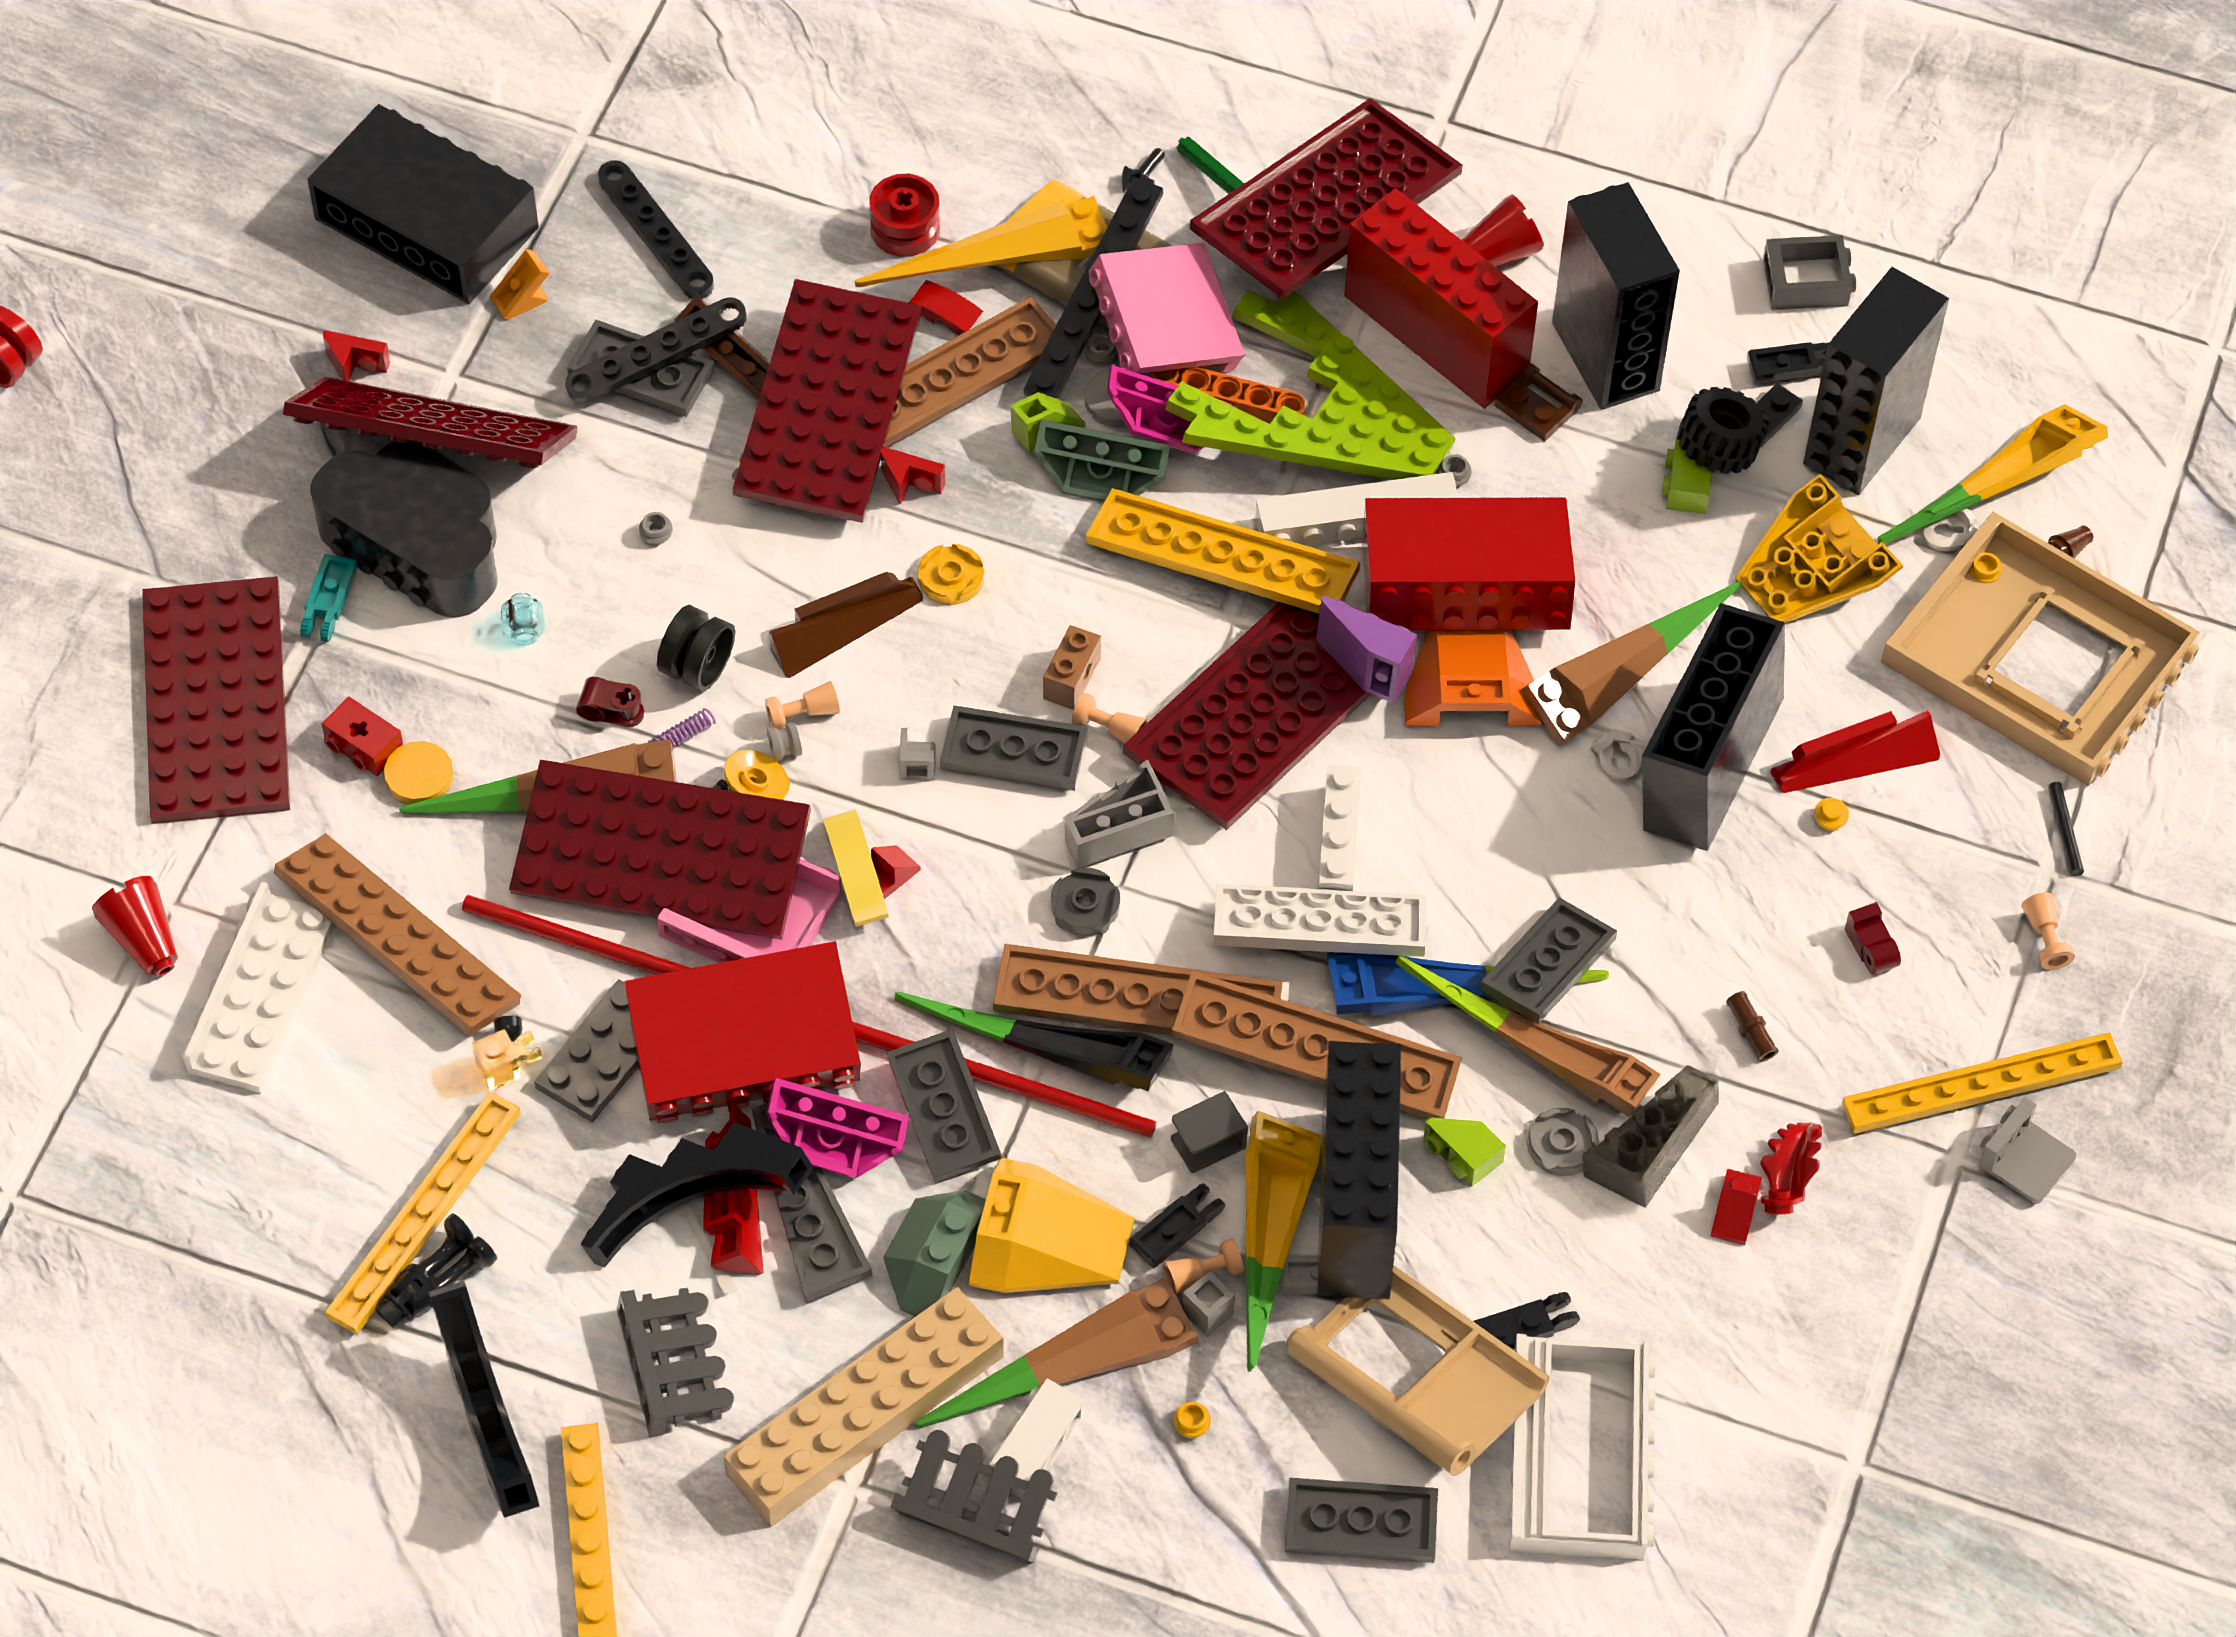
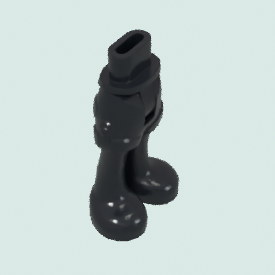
[376,1213,498,1329]

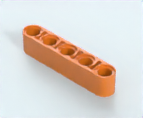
[1150,367,1305,424]

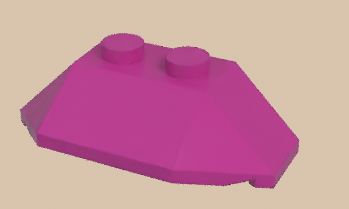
[1107,365,1235,454]
[766,1078,910,1179]

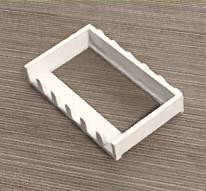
[1509,1334,1656,1560]

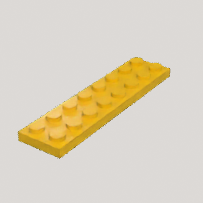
[1086,488,1360,614]

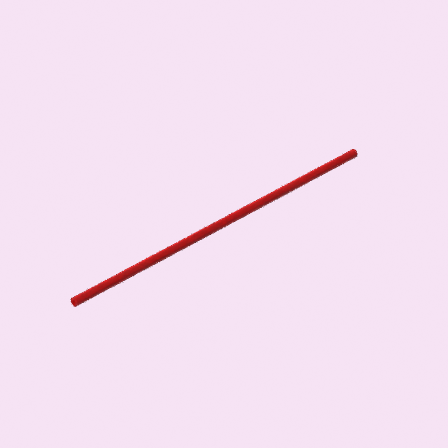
[462,894,1157,1138]

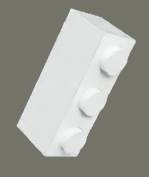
[987,1378,1085,1499]

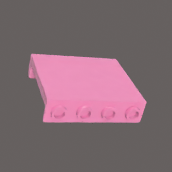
[1089,243,1245,374]
[657,856,842,963]

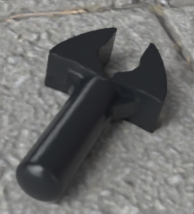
[1122,148,1165,193]

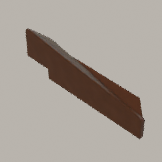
[674,296,770,399]
[769,572,923,678]

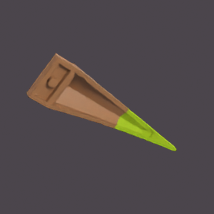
[1395,956,1661,1117]

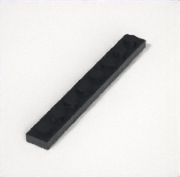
[1023,176,1164,399]

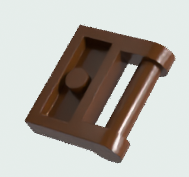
[1494,363,1583,442]

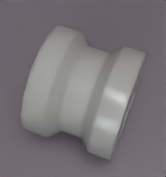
[767,722,802,761]

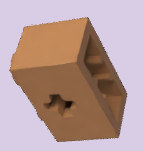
[1043,625,1101,710]

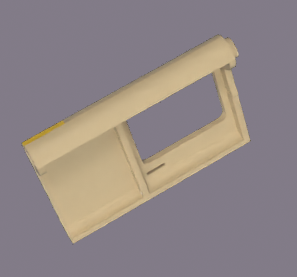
[1287,1265,1550,1476]

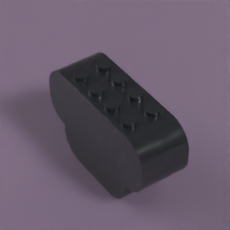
[310,440,498,618]

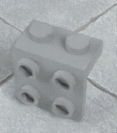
[1979,1097,2076,1204]

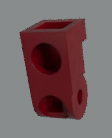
[1844,902,1901,975]

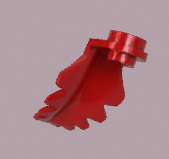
[1760,1122,1822,1214]

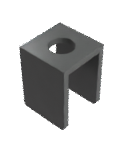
[1170,1091,1248,1173]

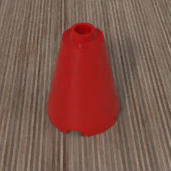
[1461,194,1544,267]
[92,876,178,977]

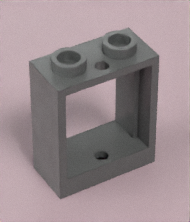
[1763,235,1856,310]

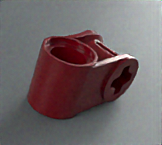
[575,676,645,727]

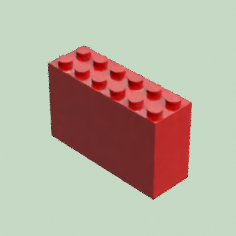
[1344,188,1538,409]
[1362,497,1575,631]
[624,941,861,1123]

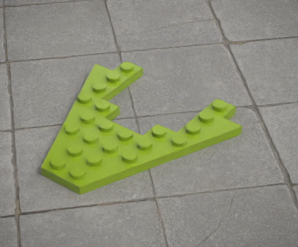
[1165,290,1456,480]

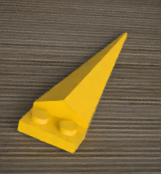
[854,196,1107,288]

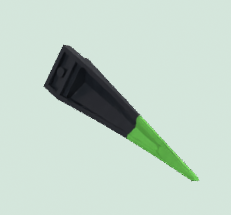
[894,992,1174,1091]

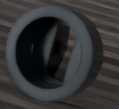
[494,1015,523,1044]

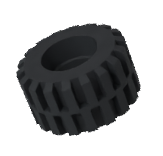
[1677,386,1769,474]

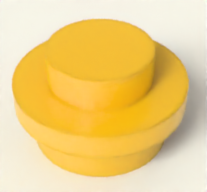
[1969,552,2002,583]
[1814,798,1849,831]
[1174,1402,1211,1438]

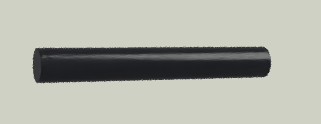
[2048,782,2084,876]

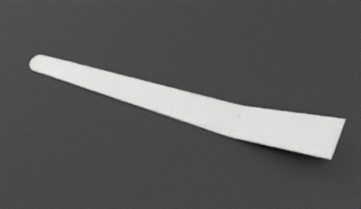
[682,1203,738,1294]

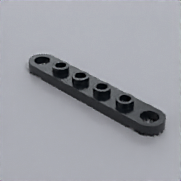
[598,160,714,299]
[565,297,747,403]

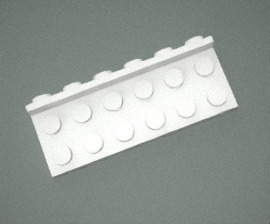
[181,882,335,1094]
[1213,883,1426,957]

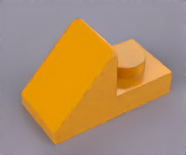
[489,249,550,319]

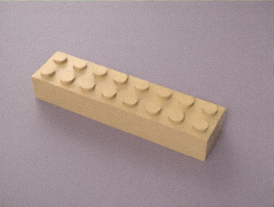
[723,1287,1004,1527]

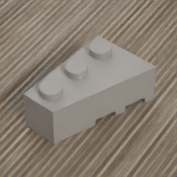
[1064,760,1174,868]

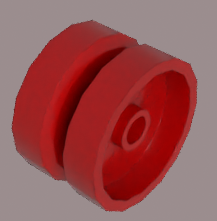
[869,173,940,257]
[0,306,43,388]

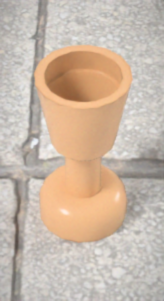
[764,681,840,729]
[1071,693,1148,744]
[2021,892,2075,970]
[1163,1239,1244,1295]

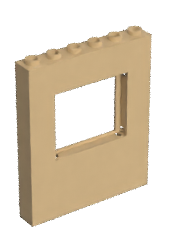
[1881,511,2200,786]

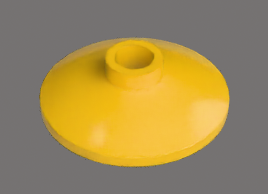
[723,750,790,800]

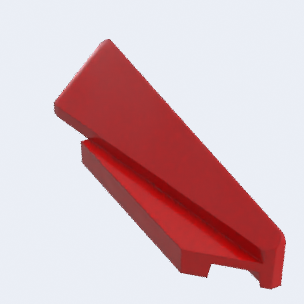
[1770,710,1940,793]
[703,1105,764,1275]

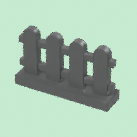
[616,1287,734,1438]
[890,1430,1058,1563]

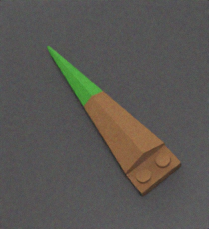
[1522,582,1742,746]
[399,739,677,814]
[915,1277,1199,1428]

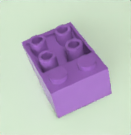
[1316,595,1417,703]

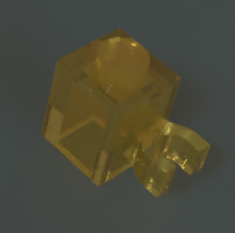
[472,1029,542,1091]

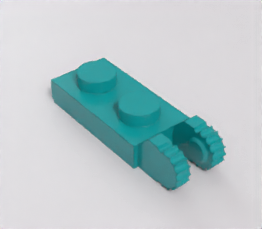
[300,554,358,642]

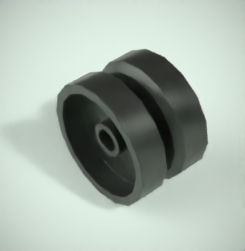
[656,604,736,692]

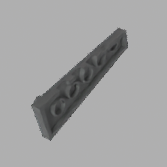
[752,1102,872,1303]

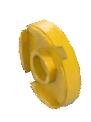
[918,544,985,605]
[384,741,454,804]

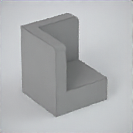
[899,728,936,780]
[1182,1271,1235,1337]

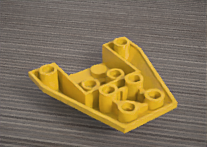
[1735,473,1904,623]
[969,1158,1134,1293]

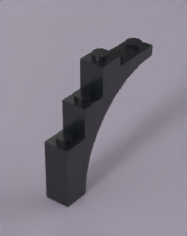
[580,1122,814,1268]
[428,1281,540,1518]

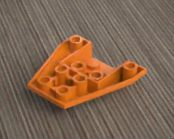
[1404,630,1542,726]

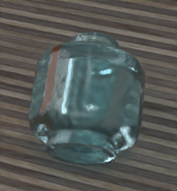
[500,593,546,645]

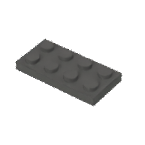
[567,320,715,417]
[940,705,1088,791]
[1480,897,1618,1024]
[534,979,639,1123]
[886,1029,1002,1183]
[1285,1477,1438,1563]

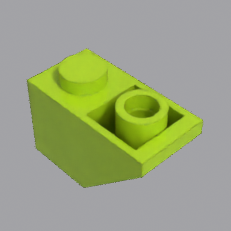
[1010,392,1085,453]
[1661,436,1712,514]
[1423,1118,1506,1187]

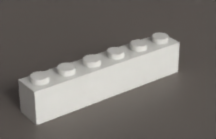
[1255,472,1459,545]

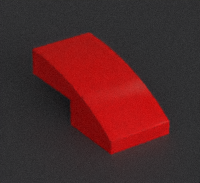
[909,280,983,335]

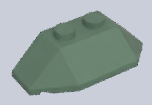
[1034,419,1171,501]
[883,1190,986,1316]

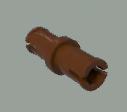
[1726,991,1779,1062]

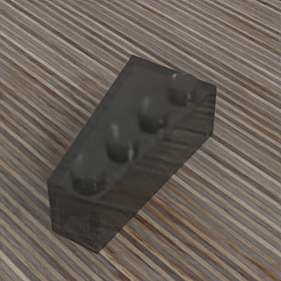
[1582,1065,1719,1208]

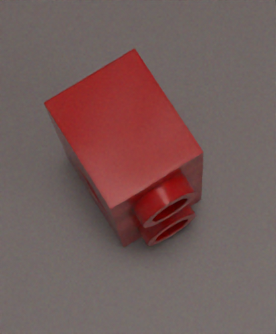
[321,696,403,777]

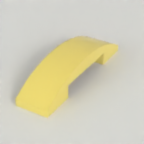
[823,809,889,927]

